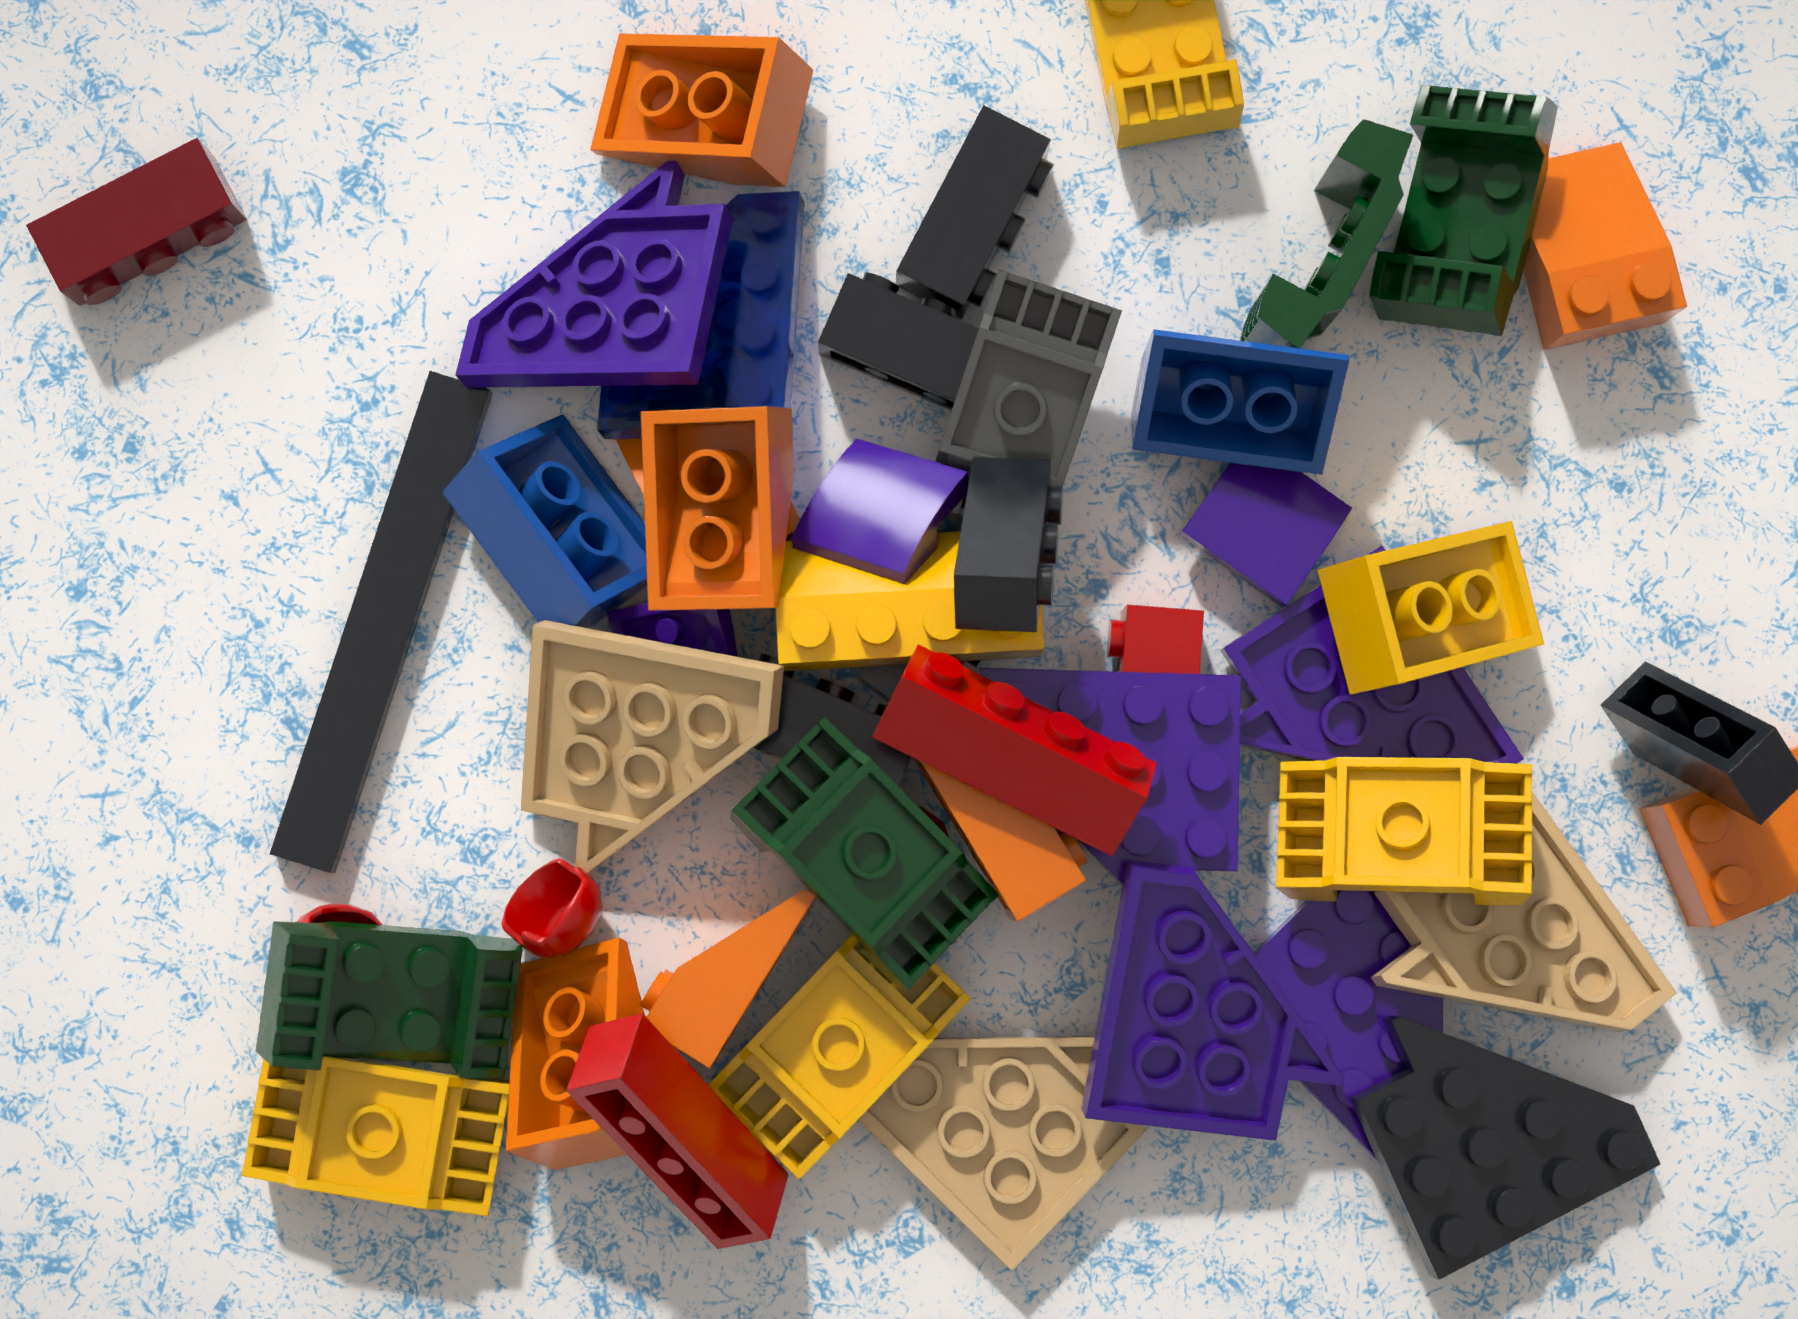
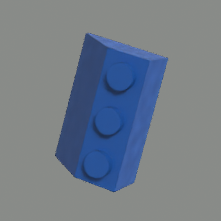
[1131,329,1349,475]
[442,414,647,628]

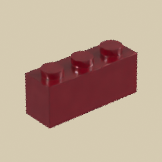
[26,137,247,306]

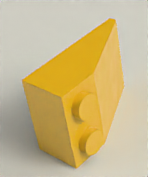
[1317,521,1544,695]

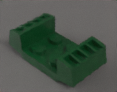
[1369,85,1558,337]
[1240,119,1413,348]
[730,716,999,990]
[255,921,523,1079]

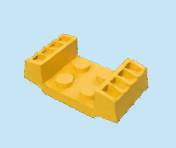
[1085,0,1244,149]
[1276,757,1532,905]
[708,934,971,1179]
[241,1056,510,1216]

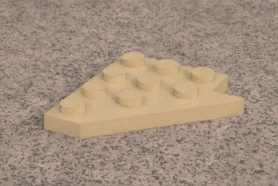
[521,620,784,873]
[1371,791,1677,1032]
[858,1036,1147,1271]

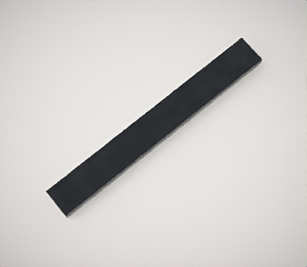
[270,371,493,873]

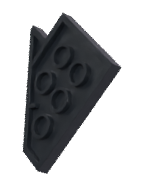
[1349,1015,1661,1280]

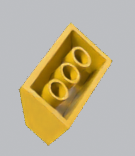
[776,531,1045,671]

